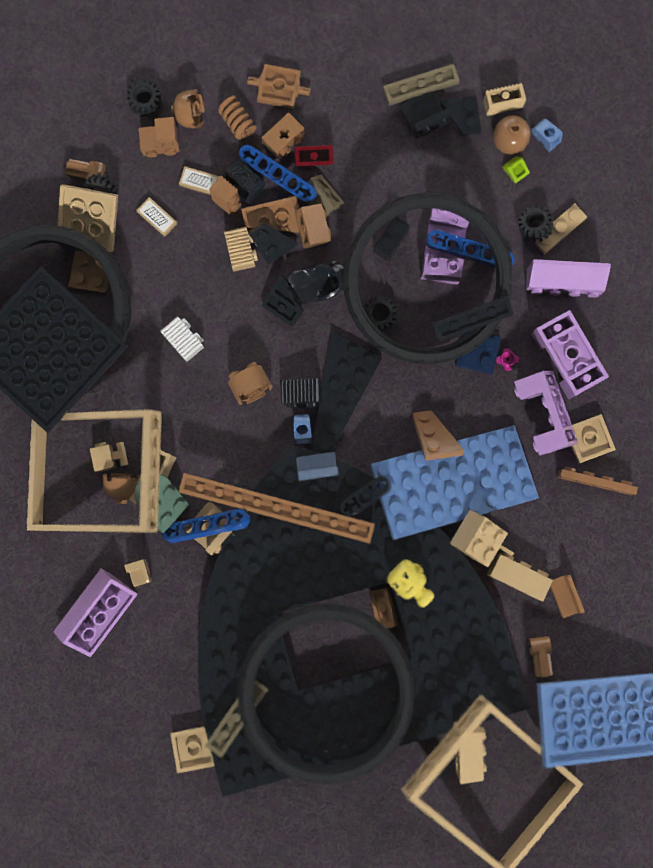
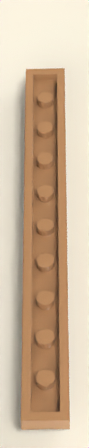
[179,473,375,543]

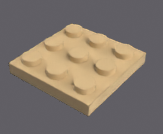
[58,184,119,252]

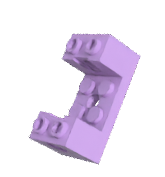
[421,208,469,285]
[531,310,609,400]
[514,371,578,456]

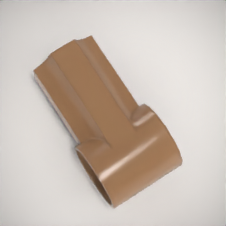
[66,159,106,180]
[528,636,553,677]

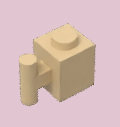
[90,442,128,472]

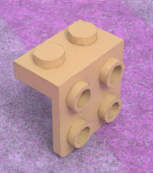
[186,502,232,555]

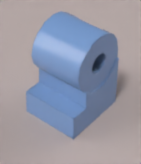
[531,119,563,152]
[294,414,312,445]

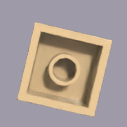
[450,510,508,567]

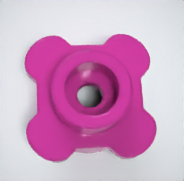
[496,348,519,371]

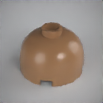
[171,89,205,128]
[493,115,531,155]
[102,473,140,504]

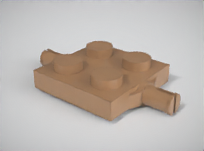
[247,64,311,109]

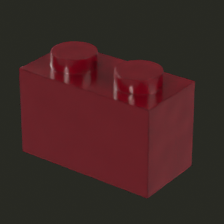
[295,145,335,166]

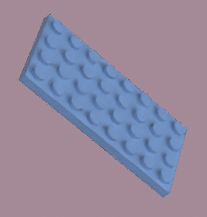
[370,425,539,540]
[537,673,653,768]

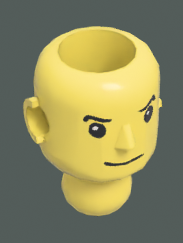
[387,560,434,607]

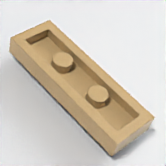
[532,204,587,255]

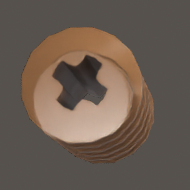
[218,95,257,139]

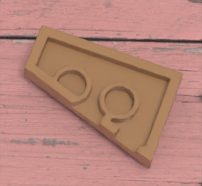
[241,196,300,233]
[412,411,464,461]

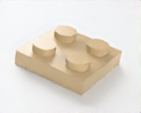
[572,414,616,464]
[171,726,214,773]

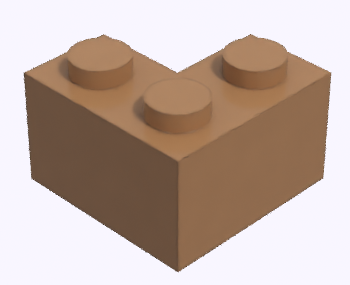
[138,117,180,158]

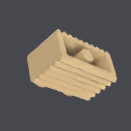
[483,83,526,116]
[224,227,258,272]

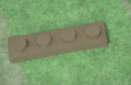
[383,64,460,106]
[205,680,268,758]

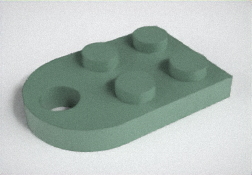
[134,474,189,533]

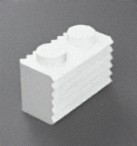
[160,316,204,362]

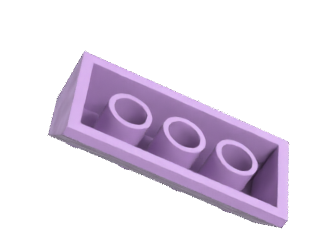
[526,259,611,297]
[53,569,138,657]

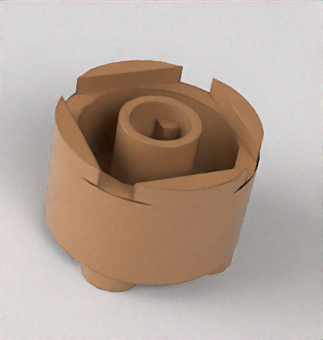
[228,362,273,405]

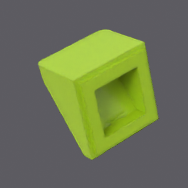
[502,156,530,184]

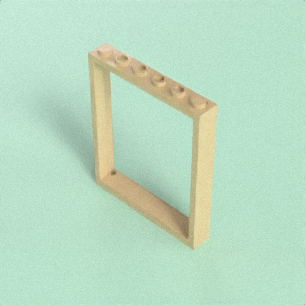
[27,410,161,532]
[401,695,583,868]

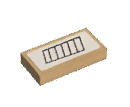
[179,166,219,195]
[136,198,177,237]

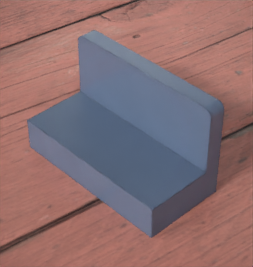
[296,452,338,481]

